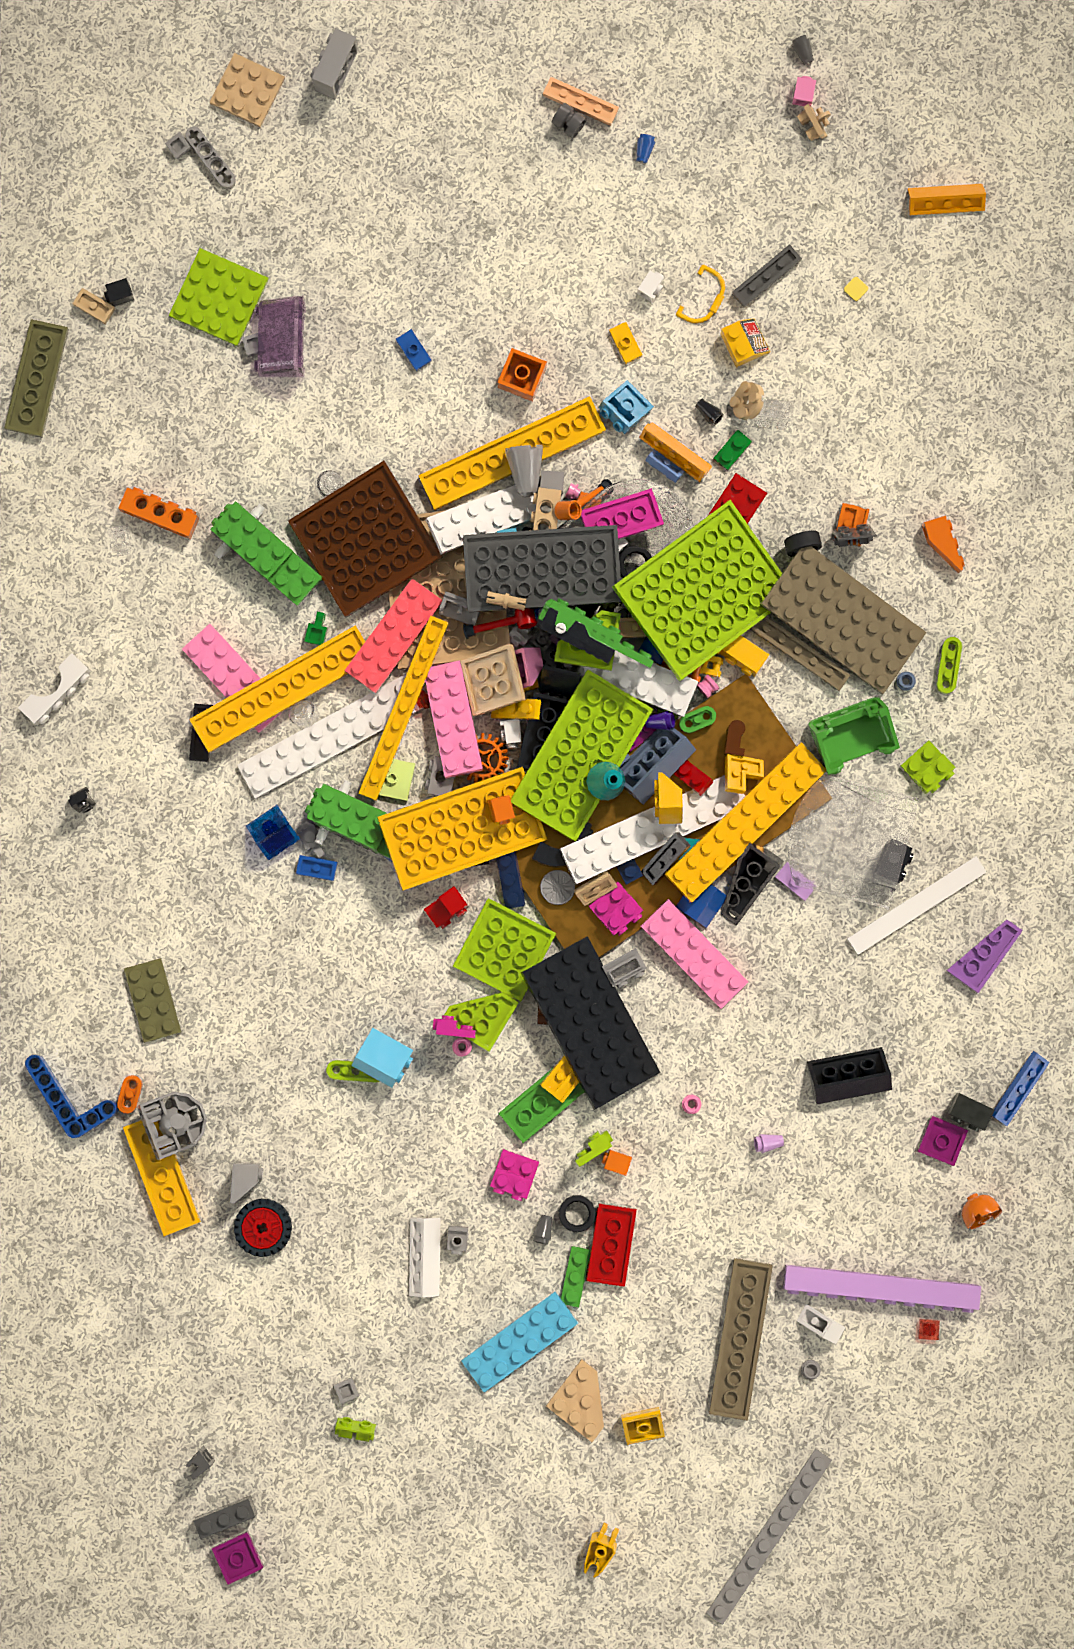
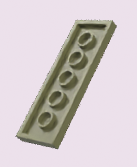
[4,319,69,438]

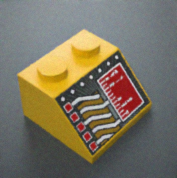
[720,318,770,368]

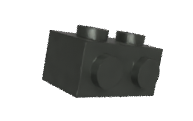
[947,1093,995,1132]

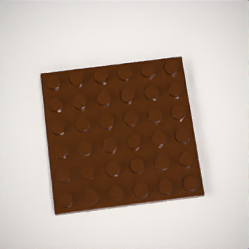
[288,460,443,618]

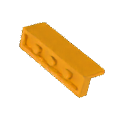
[908,184,986,215]
[639,422,712,482]

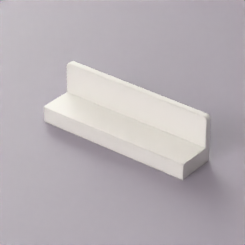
[409,1217,440,1297]

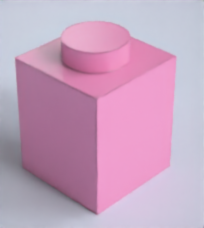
[792,76,816,107]

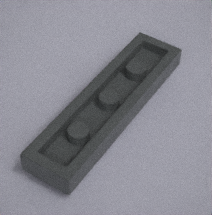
[732,244,802,308]

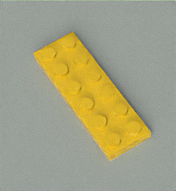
[123,1120,201,1236]

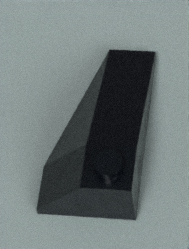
[721,842,784,926]

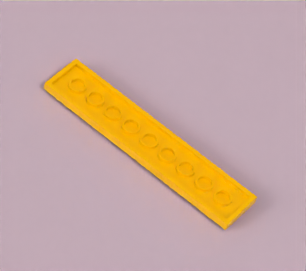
[418,396,606,511]
[189,625,365,753]
[665,742,826,902]

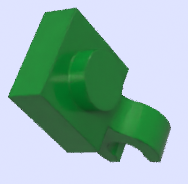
[304,611,328,646]

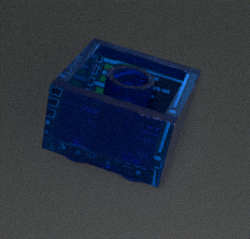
[246,805,300,861]

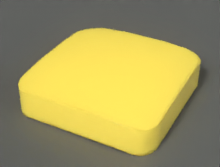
[844,277,868,301]

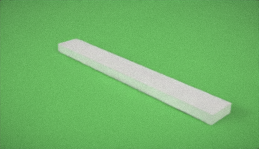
[847,856,986,955]

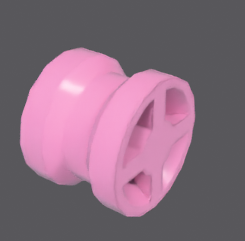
[697,675,719,699]

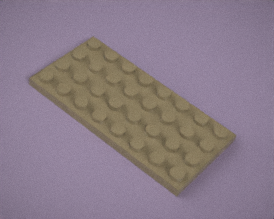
[760,546,927,694]

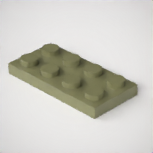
[124,958,182,1043]

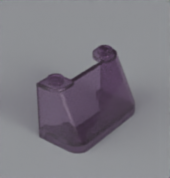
[254,296,306,377]

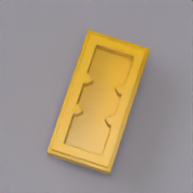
[609,322,643,364]

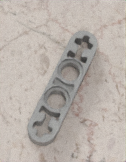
[185,127,236,190]

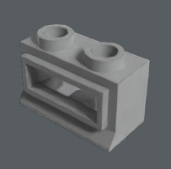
[602,948,647,988]

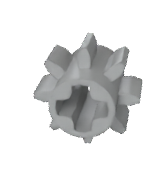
[509,625,532,647]

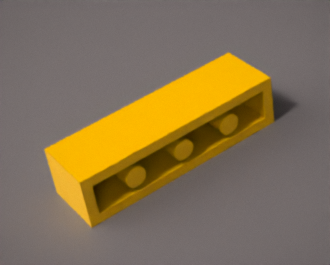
[716,636,769,677]

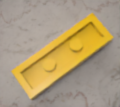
[491,699,541,719]

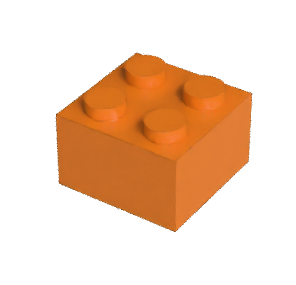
[497,348,547,402]

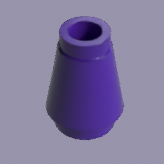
[646,711,675,730]

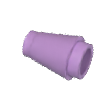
[754,1134,784,1153]

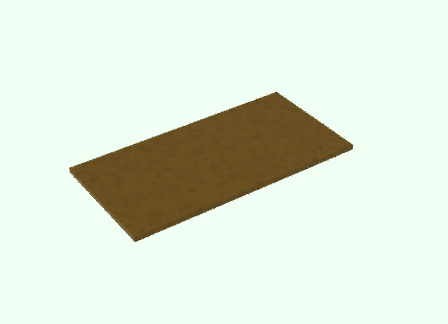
[516,674,833,957]

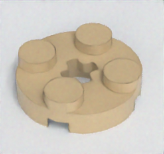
[730,381,764,420]

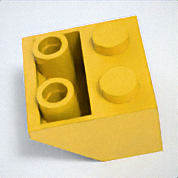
[654,772,683,824]

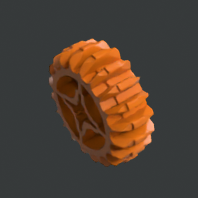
[463,733,509,783]

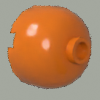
[962,1193,1002,1229]

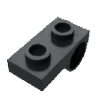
[68,787,96,813]

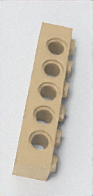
[529,487,561,531]

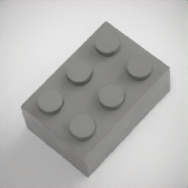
[311,28,358,100]

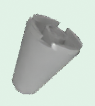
[505,445,543,497]

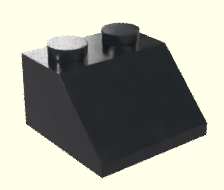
[538,665,581,700]

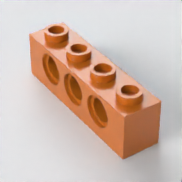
[118,487,199,540]

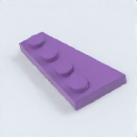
[946,919,1023,993]

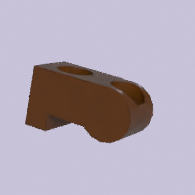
[724,720,745,757]

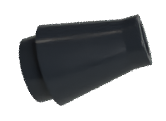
[695,398,724,426]

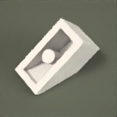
[797,1304,846,1344]

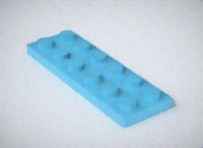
[461,1291,578,1392]

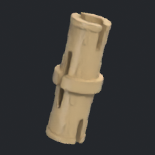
[486,591,527,611]

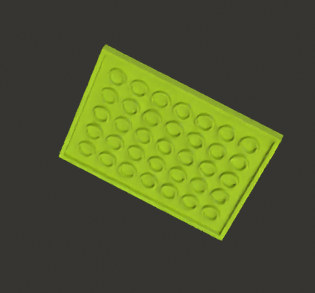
[612,500,782,681]

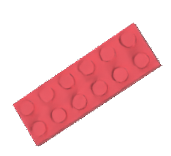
[345,579,442,693]

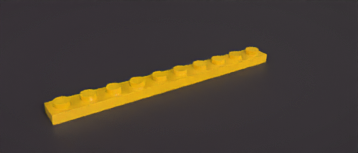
[359,615,449,801]

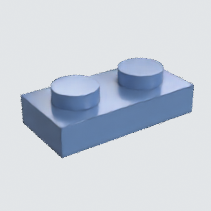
[645,449,685,483]

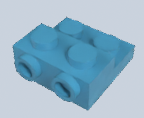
[598,380,654,434]

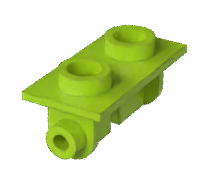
[335,1417,376,1442]

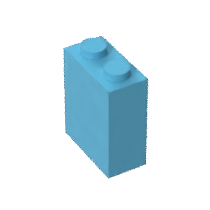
[352,1028,413,1088]

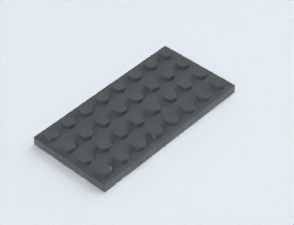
[463,525,622,613]

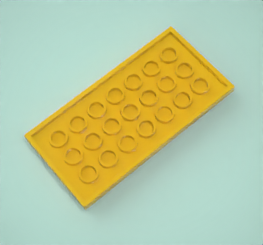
[377,767,547,891]

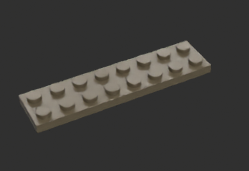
[709,1258,773,1421]

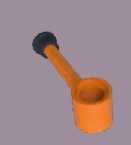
[555,479,614,521]

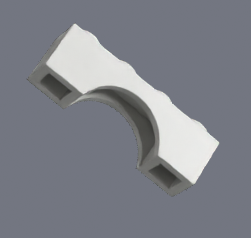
[18,653,91,726]

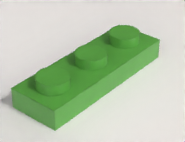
[561,1246,591,1308]

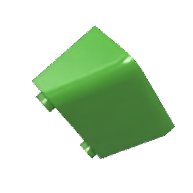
[808,697,900,775]

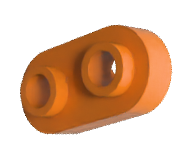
[117,1075,143,1114]

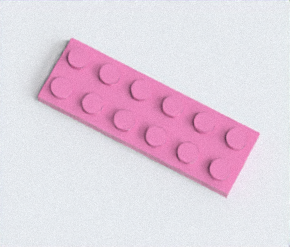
[182,624,282,733]
[425,660,483,779]
[640,899,748,1009]

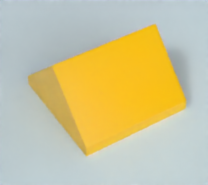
[621,1407,665,1445]

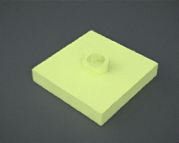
[379,759,415,801]

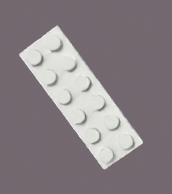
[426,485,543,554]
[578,650,698,717]

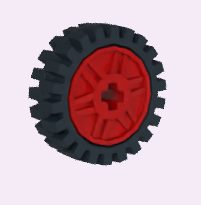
[234,1199,292,1257]

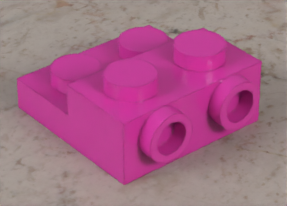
[589,882,643,936]
[433,1015,476,1038]
[490,1149,539,1201]

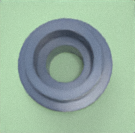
[896,672,916,691]

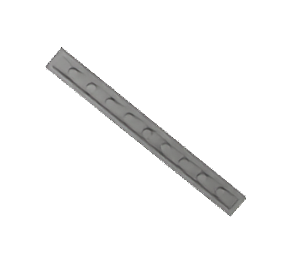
[706,1448,832,1625]

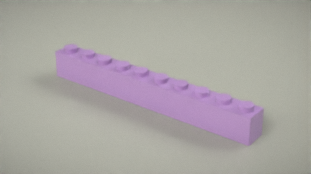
[783,1265,981,1313]

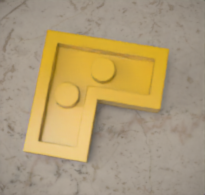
[725,754,764,794]

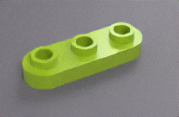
[936,637,962,694]
[326,1060,379,1083]

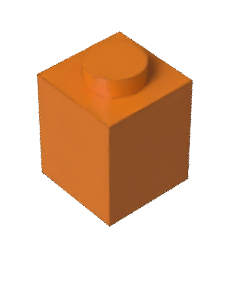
[488,795,515,825]
[601,1149,632,1176]

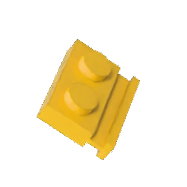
[540,1055,579,1103]

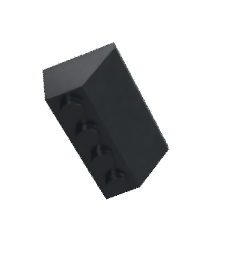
[516,692,569,771]
[807,1047,892,1105]

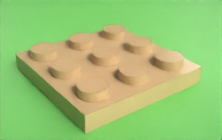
[210,53,285,128]
[460,644,526,717]

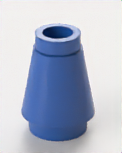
[636,134,656,163]

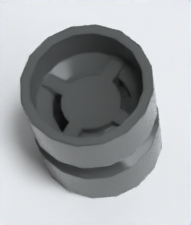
[551,103,587,139]

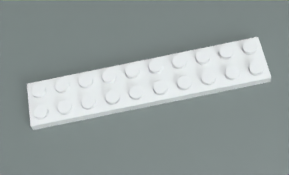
[237,674,424,799]
[560,775,745,885]

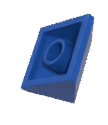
[675,884,727,928]

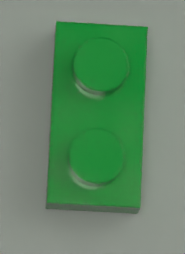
[713,430,752,471]

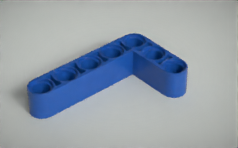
[25,1055,119,1138]

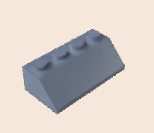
[620,728,696,805]

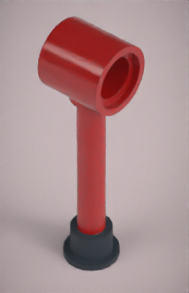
[463,608,537,639]

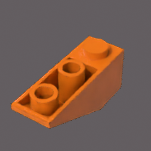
[922,515,965,573]

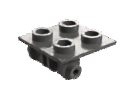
[832,524,877,547]

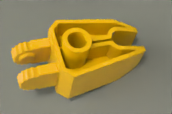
[584,1523,619,1578]

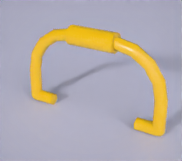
[676,265,725,324]

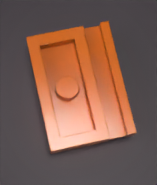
[833,503,870,547]

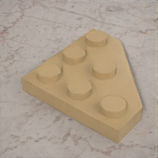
[546,1359,604,1442]

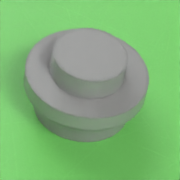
[801,1360,821,1380]

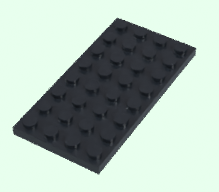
[521,936,661,1110]

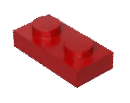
[673,760,713,796]

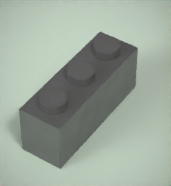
[193,1495,258,1539]

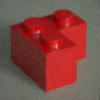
[424,886,469,929]

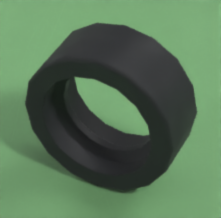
[784,530,822,557]
[619,546,652,578]
[559,1195,595,1232]

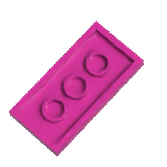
[580,488,664,540]

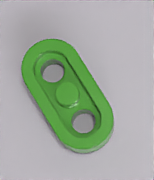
[679,706,716,734]

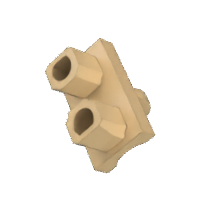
[797,104,831,141]

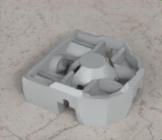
[137,1092,207,1160]

